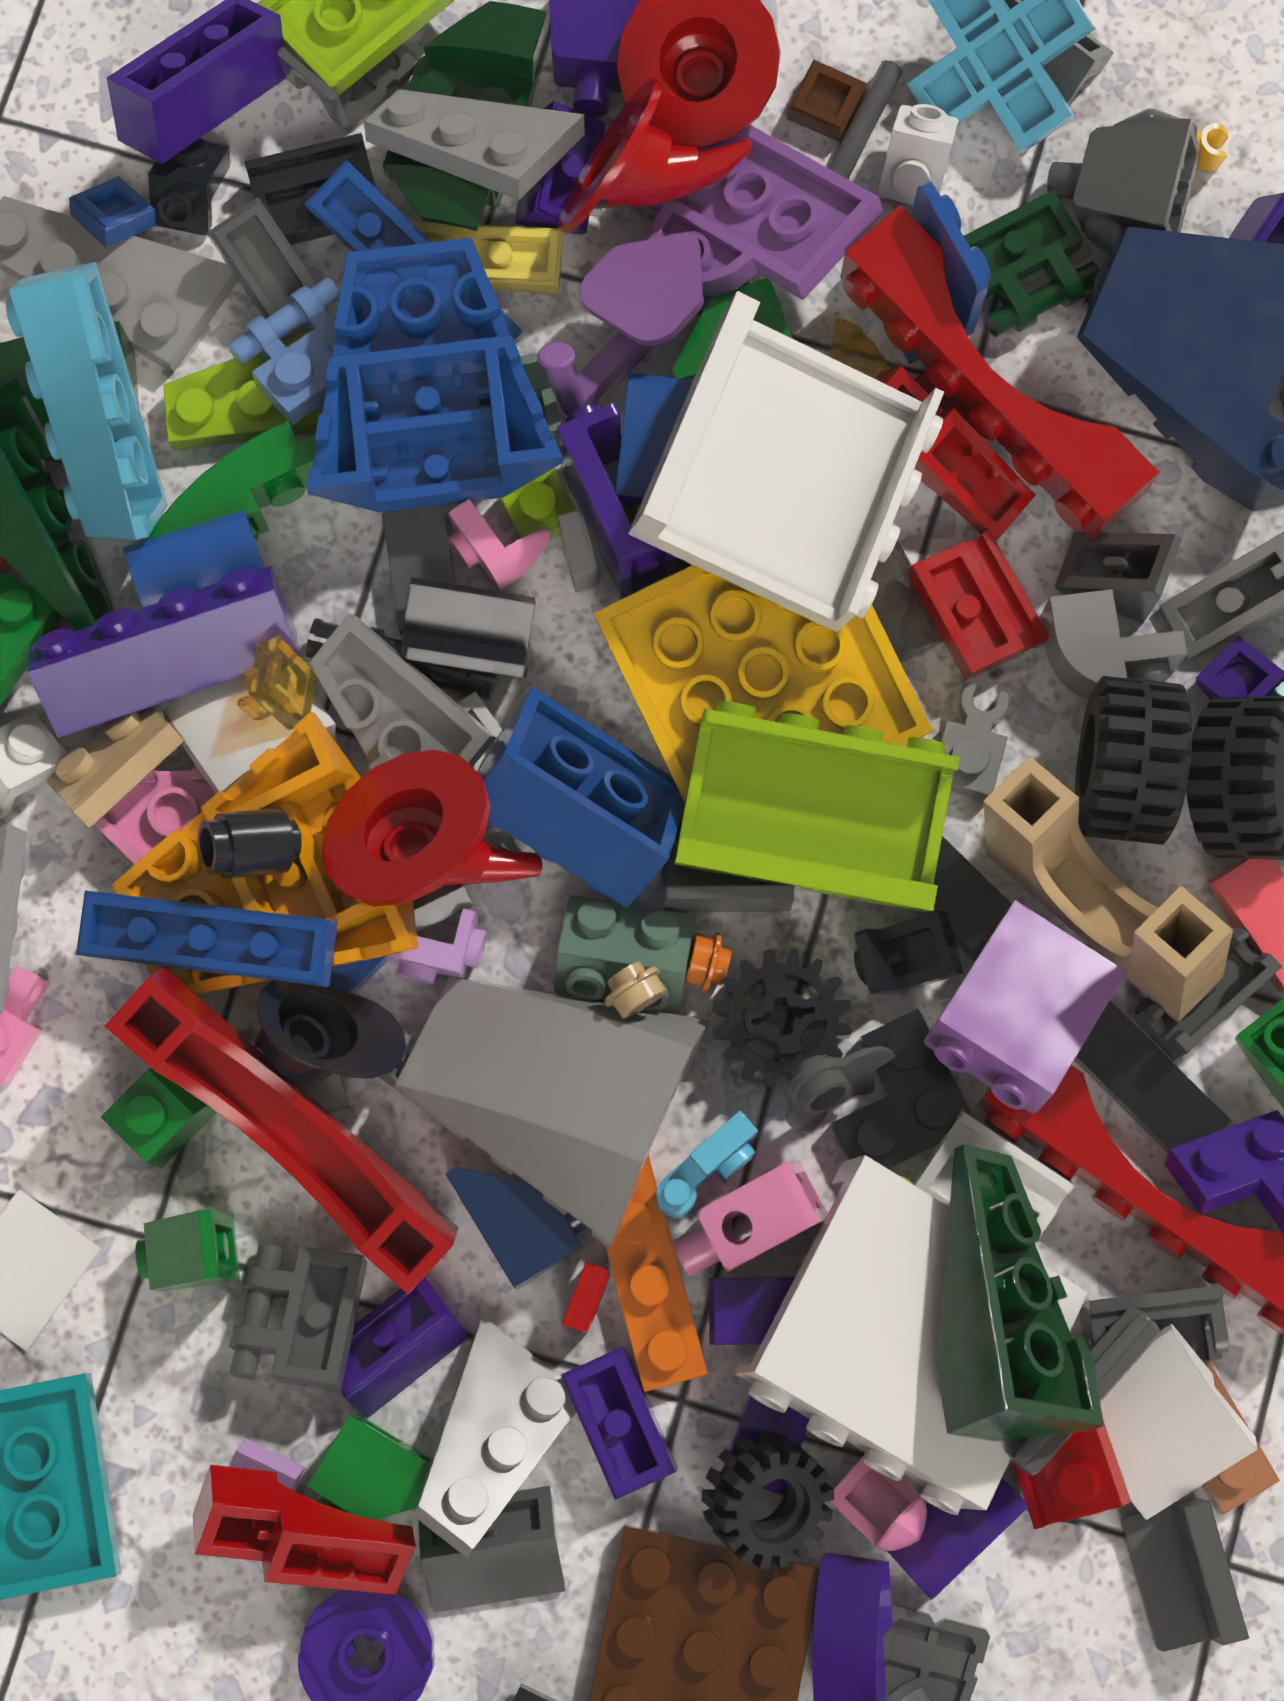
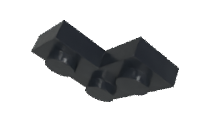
[830,1009,973,1169]

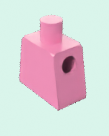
[672,1160,828,1276]

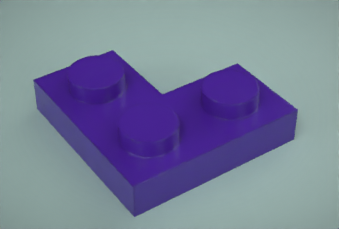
[1164,1110,1284,1233]

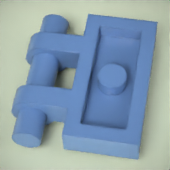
[227,277,340,426]

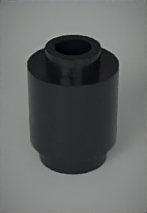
[198,808,302,879]

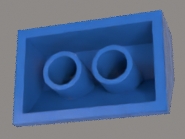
[478,686,685,908]

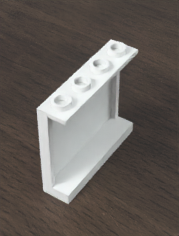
[628,291,944,632]
[734,1155,1088,1515]

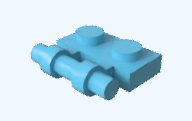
[656,1110,758,1218]

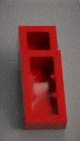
[875,366,1036,540]
[192,1465,416,1595]

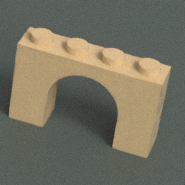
[983,756,1233,1023]

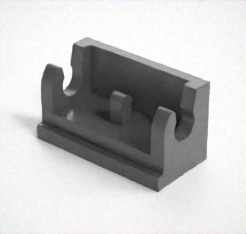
[1129,927,1282,1061]
[1079,1285,1229,1361]

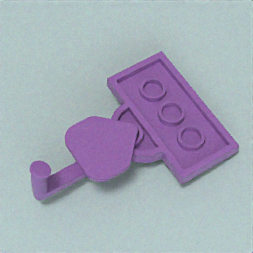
[537,125,884,417]

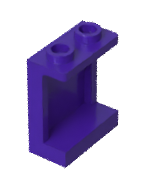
[557,403,678,599]

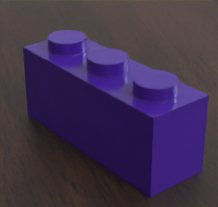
[107,0,286,164]

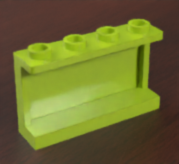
[674,701,961,913]

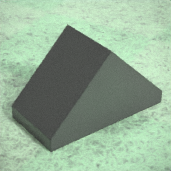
[1054,532,1182,623]

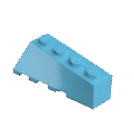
[6,262,168,540]

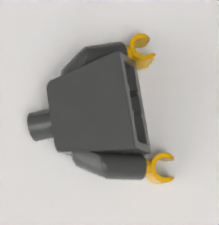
[1047,108,1228,257]

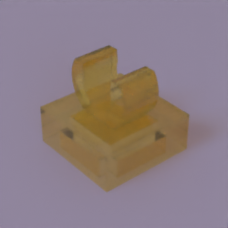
[237,636,317,730]

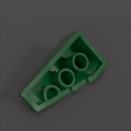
[0,378,114,630]

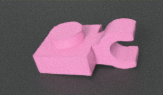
[0,966,50,1086]

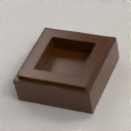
[787,59,867,142]

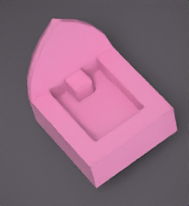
[448,499,551,591]
[829,1453,927,1551]

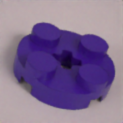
[298,1590,435,1701]

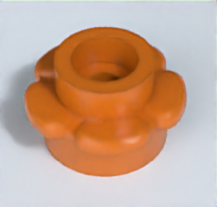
[685,932,732,994]

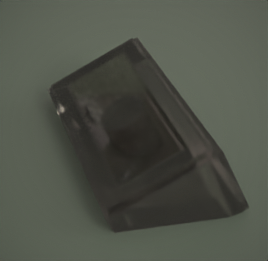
[871,539,944,663]

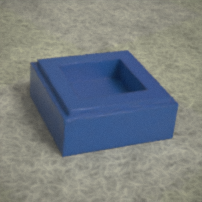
[69,176,156,248]

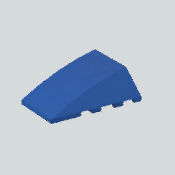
[306,238,563,513]

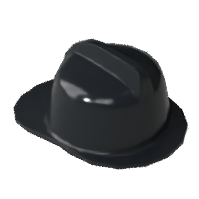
[254,980,407,1084]

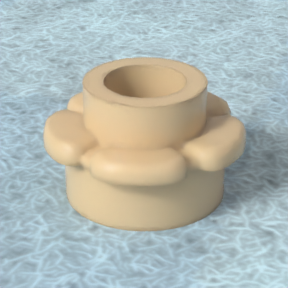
[604,961,667,1020]

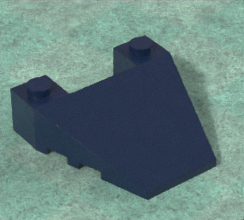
[1076,227,1284,511]

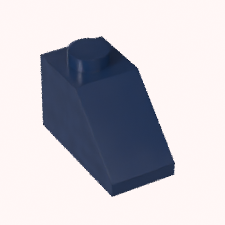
[445,1167,587,1290]

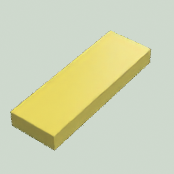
[410,221,563,294]

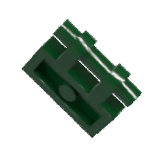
[964,190,1100,337]

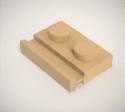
[47,707,185,828]

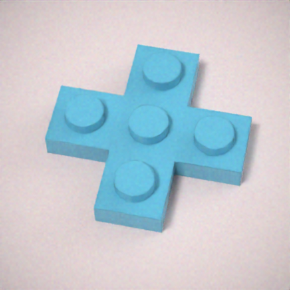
[907,0,1096,152]

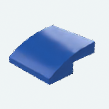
[615,372,693,505]
[123,510,265,608]

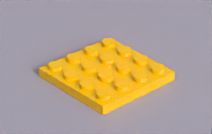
[593,565,934,803]

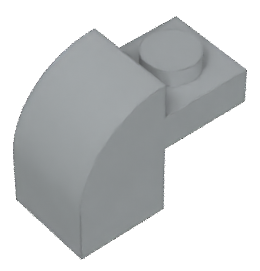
[1040,589,1188,699]

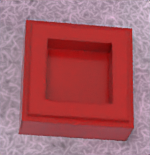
[562,1261,611,1333]

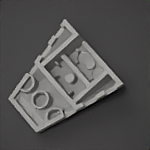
[395,976,710,1249]

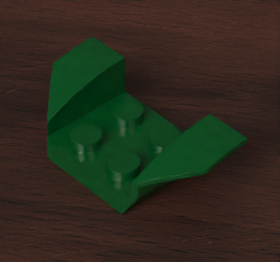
[382,1,547,231]

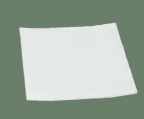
[0,1189,101,1352]

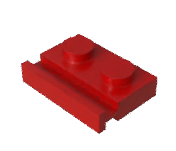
[907,530,1049,681]
[1011,1420,1131,1530]

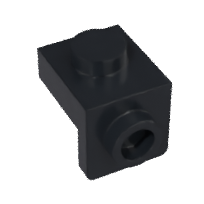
[148,138,230,236]
[854,911,964,995]

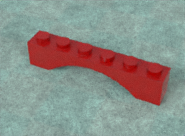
[840,205,1159,540]
[104,967,459,1295]
[976,1065,1284,1336]

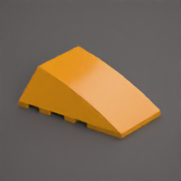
[112,712,418,995]

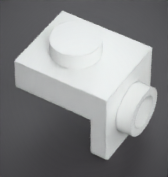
[877,104,959,205]
[0,711,68,819]

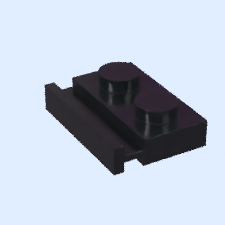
[244,133,376,245]

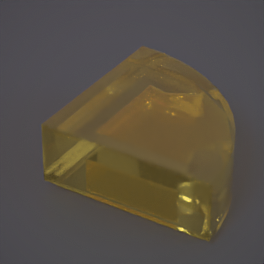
[830,318,888,379]

